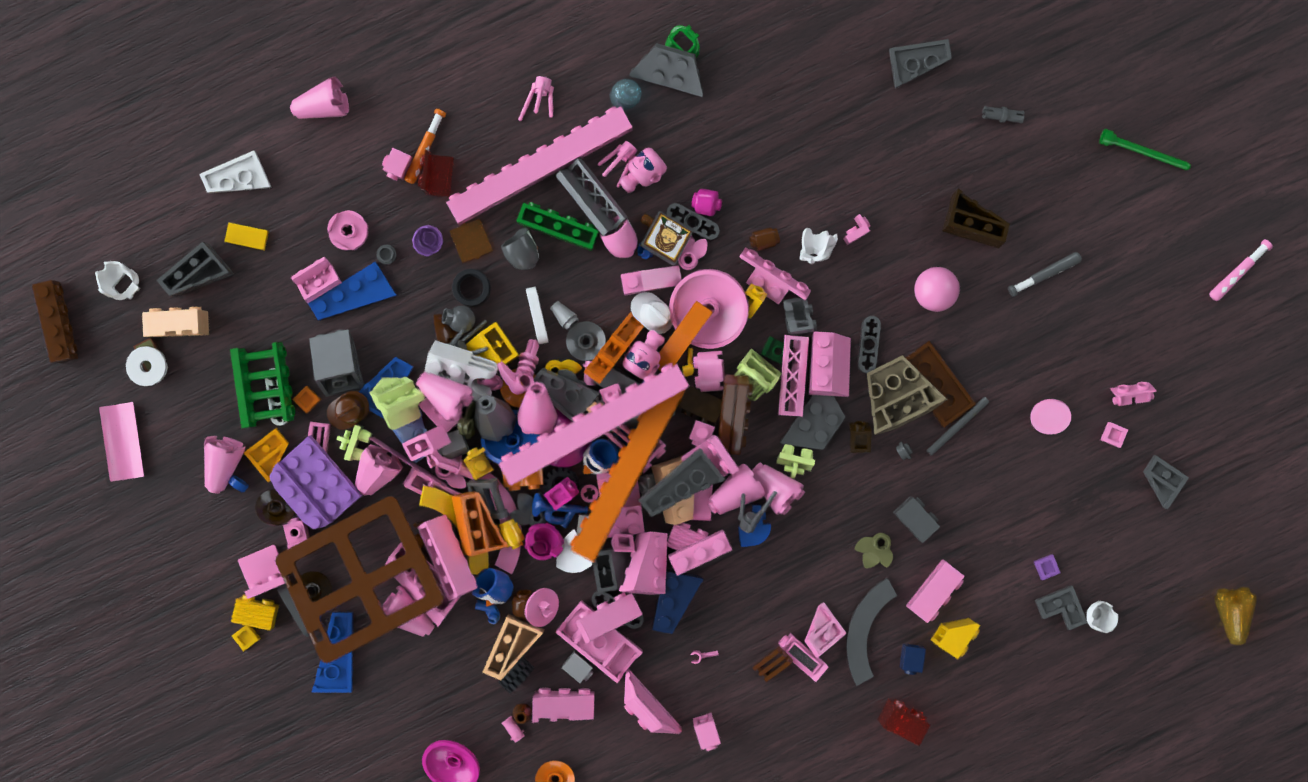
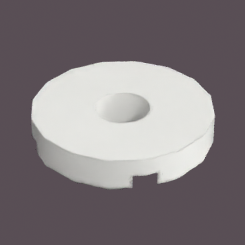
[126,346,168,386]

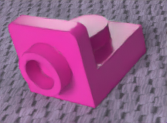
[544,477,579,511]

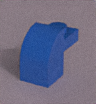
[738,504,771,547]

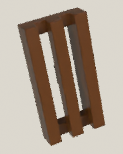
[753,646,793,682]

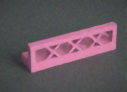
[778,335,809,417]

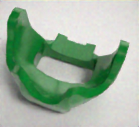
[665,25,700,58]

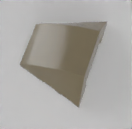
[867,355,947,435]

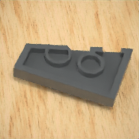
[889,39,952,89]
[534,368,600,422]

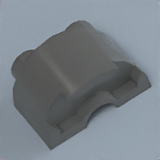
[783,297,817,335]

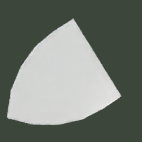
[556,529,593,573]

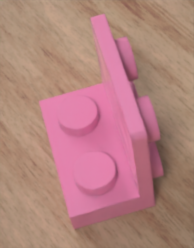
[681,435,739,477]
[238,545,289,599]

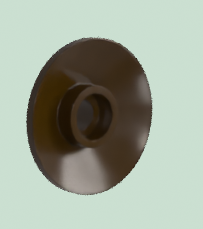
[255,489,295,526]
[293,571,332,602]

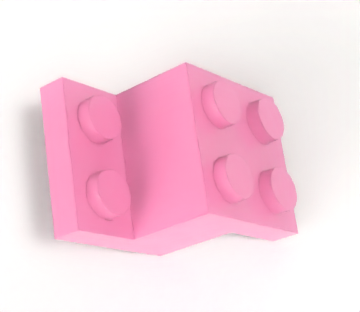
[597,472,645,538]

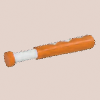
[404,108,446,184]

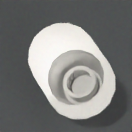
[631,292,673,334]

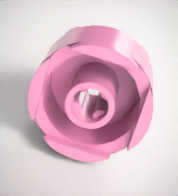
[693,351,725,392]

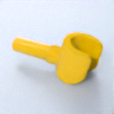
[682,348,694,377]

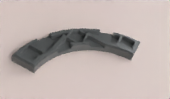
[846,578,897,686]

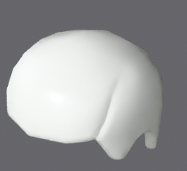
[1086,601,1119,633]

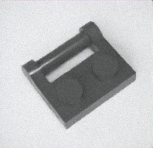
[466,478,509,519]

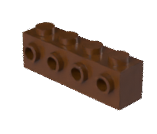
[32,280,78,363]

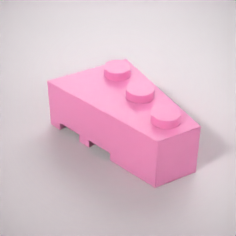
[532,688,595,723]

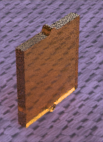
[450,219,493,263]

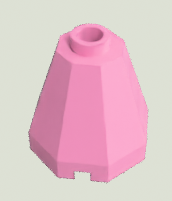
[355,444,403,496]

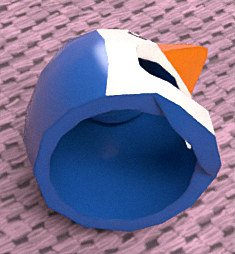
[583,439,619,475]
[472,568,514,607]

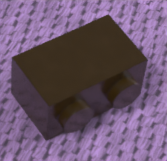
[679,385,722,425]

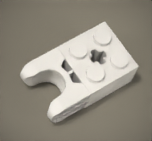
[424,340,498,402]

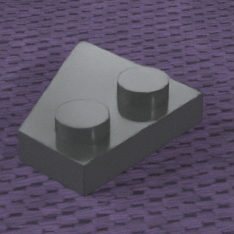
[1143,455,1189,509]

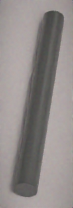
[927,397,989,456]

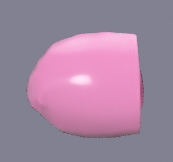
[600,215,638,258]

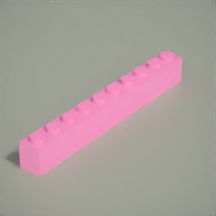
[446,106,633,225]
[499,363,689,485]

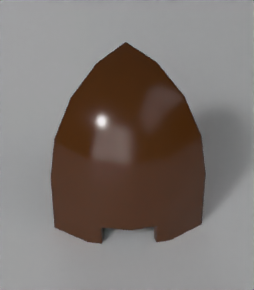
[434,314,459,344]

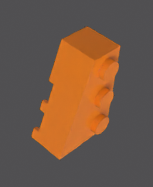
[452,492,509,556]

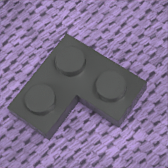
[1035,585,1088,630]

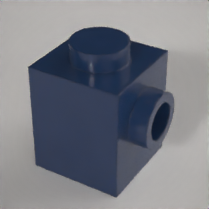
[900,643,926,675]

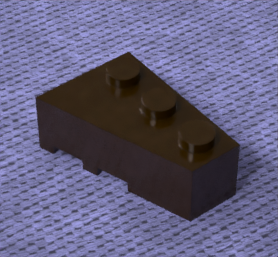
[942,189,1010,248]

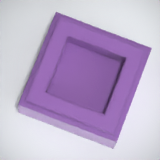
[1034,554,1061,580]

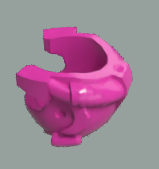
[524,523,564,561]

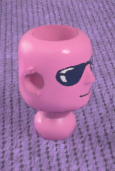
[619,148,667,193]
[622,330,665,379]

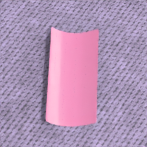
[99,402,144,482]

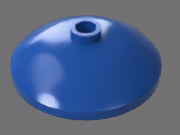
[481,410,540,464]

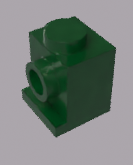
[760,336,791,365]

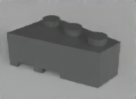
[156,242,234,297]

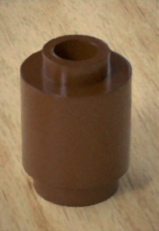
[749,227,780,251]

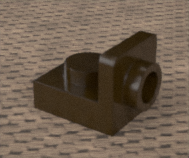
[849,421,872,453]

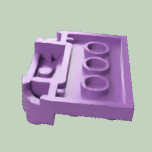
[270,435,363,529]

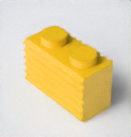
[231,595,279,631]

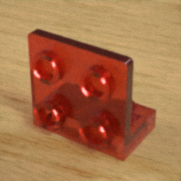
[418,150,454,197]

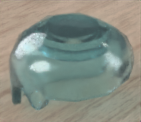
[610,78,642,111]

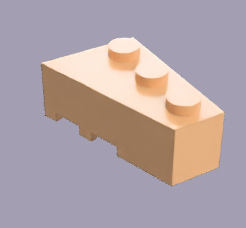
[483,614,545,680]

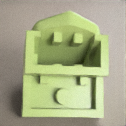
[734,348,782,401]
[369,376,425,430]

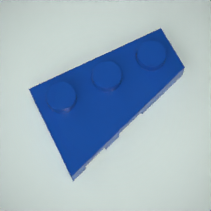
[359,357,414,418]

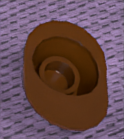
[327,391,369,430]

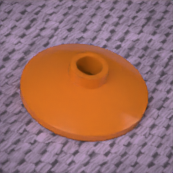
[535,760,575,782]

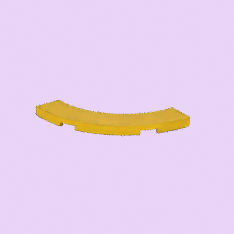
[420,485,489,575]

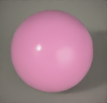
[914,267,960,312]

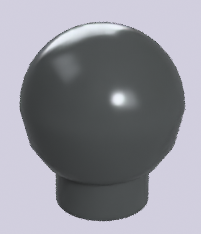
[442,306,475,333]

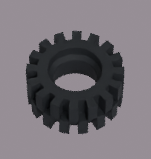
[544,467,580,502]
[498,657,535,694]

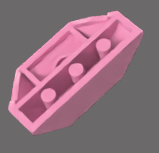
[624,669,682,734]

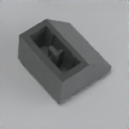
[593,547,632,593]

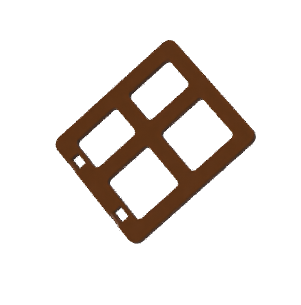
[275,496,444,663]

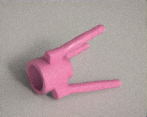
[518,76,554,121]
[598,141,637,188]

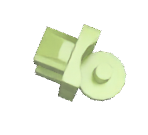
[337,425,372,461]
[776,444,815,479]

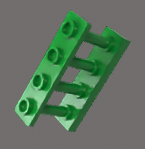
[230,342,295,428]

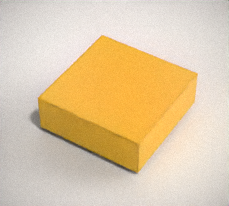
[232,625,261,652]

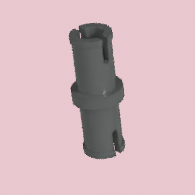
[982,106,1025,123]

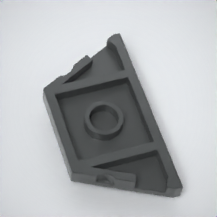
[629,43,704,97]
[780,395,845,450]

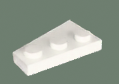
[199,151,272,193]

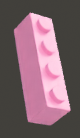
[417,514,477,601]

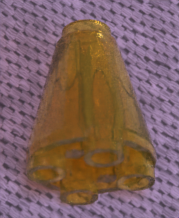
[1215,587,1257,645]

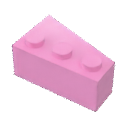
[619,532,668,595]

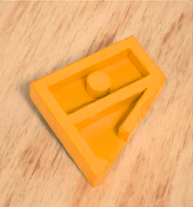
[244,428,289,482]

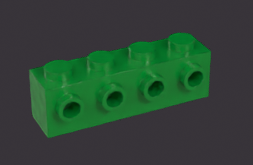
[516,202,599,251]

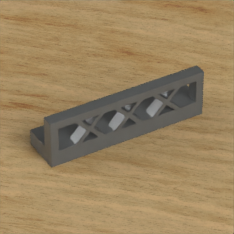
[556,157,628,236]

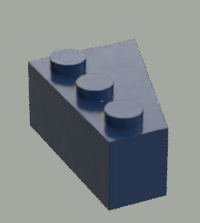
[652,569,703,634]

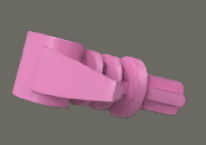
[497,339,539,395]

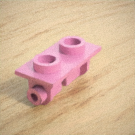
[1111,382,1156,406]

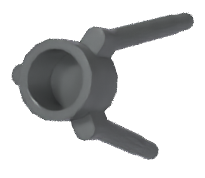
[449,320,488,355]
[738,491,777,533]

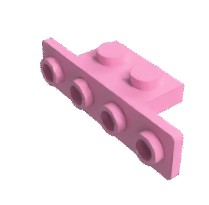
[739,248,811,304]

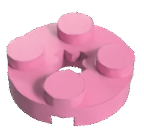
[327,210,368,251]

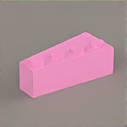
[385,543,461,627]

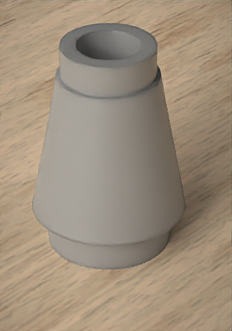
[550,301,579,331]

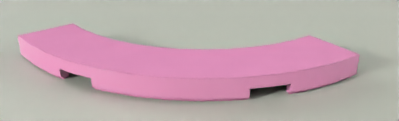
[479,473,522,574]

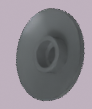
[566,321,606,361]

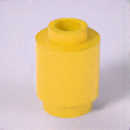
[499,519,525,550]

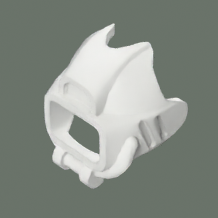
[800,228,838,264]
[95,261,140,300]

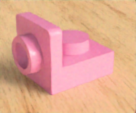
[843,214,870,245]

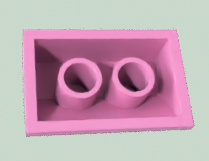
[809,332,851,397]

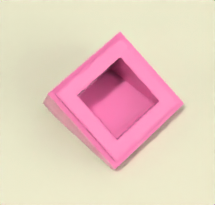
[611,534,635,552]

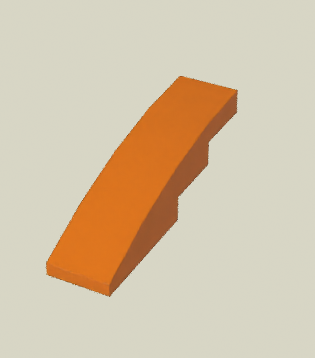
[658,300,713,372]
[584,312,644,384]

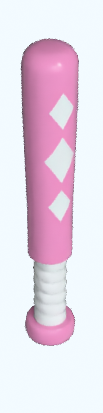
[1210,240,1273,301]

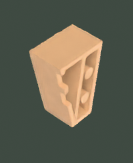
[142,307,209,337]
[651,456,694,525]

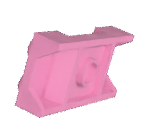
[556,600,643,683]

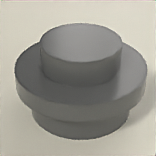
[376,244,397,265]
[896,441,913,460]

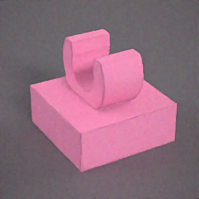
[599,383,622,404]

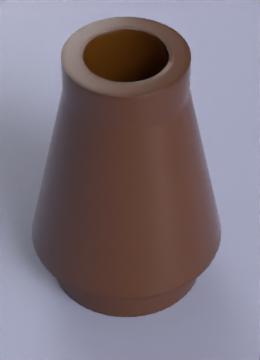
[513,703,532,724]

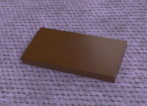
[905,341,976,428]

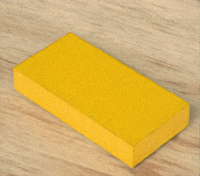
[224,222,269,251]

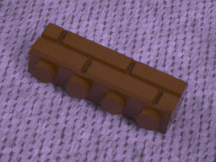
[718,374,753,455]

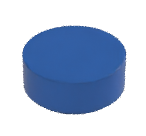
[228,475,249,492]

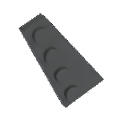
[638,448,725,517]

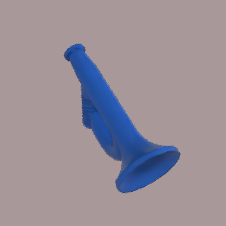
[532,493,588,528]

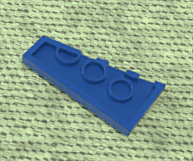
[308,262,397,321]

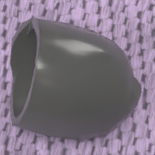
[501,228,539,270]

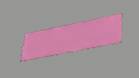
[368,437,448,487]

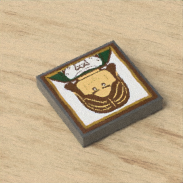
[640,211,693,266]

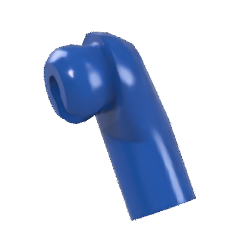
[475,599,500,624]

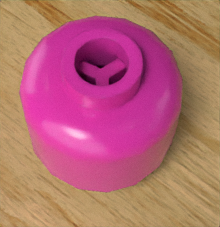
[692,189,722,216]

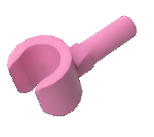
[691,650,719,664]

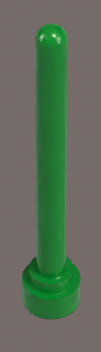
[1099,128,1191,170]

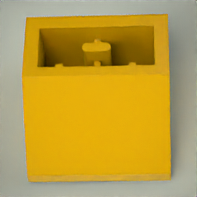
[466,322,519,371]
[931,618,980,659]

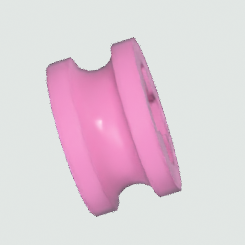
[581,484,599,503]

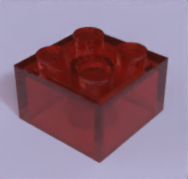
[878,699,930,746]

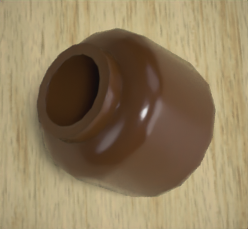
[512,589,533,621]

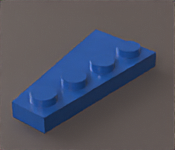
[312,612,353,693]

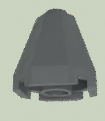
[474,395,517,442]

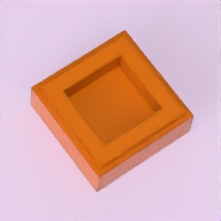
[292,386,322,414]

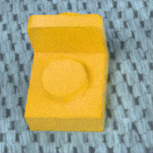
[745,283,767,319]
[463,447,493,481]

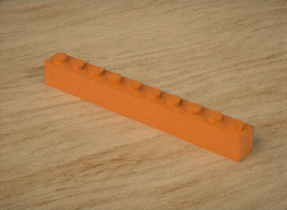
[570,388,687,563]

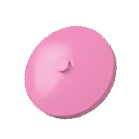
[669,269,749,349]

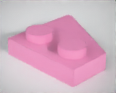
[805,603,847,657]

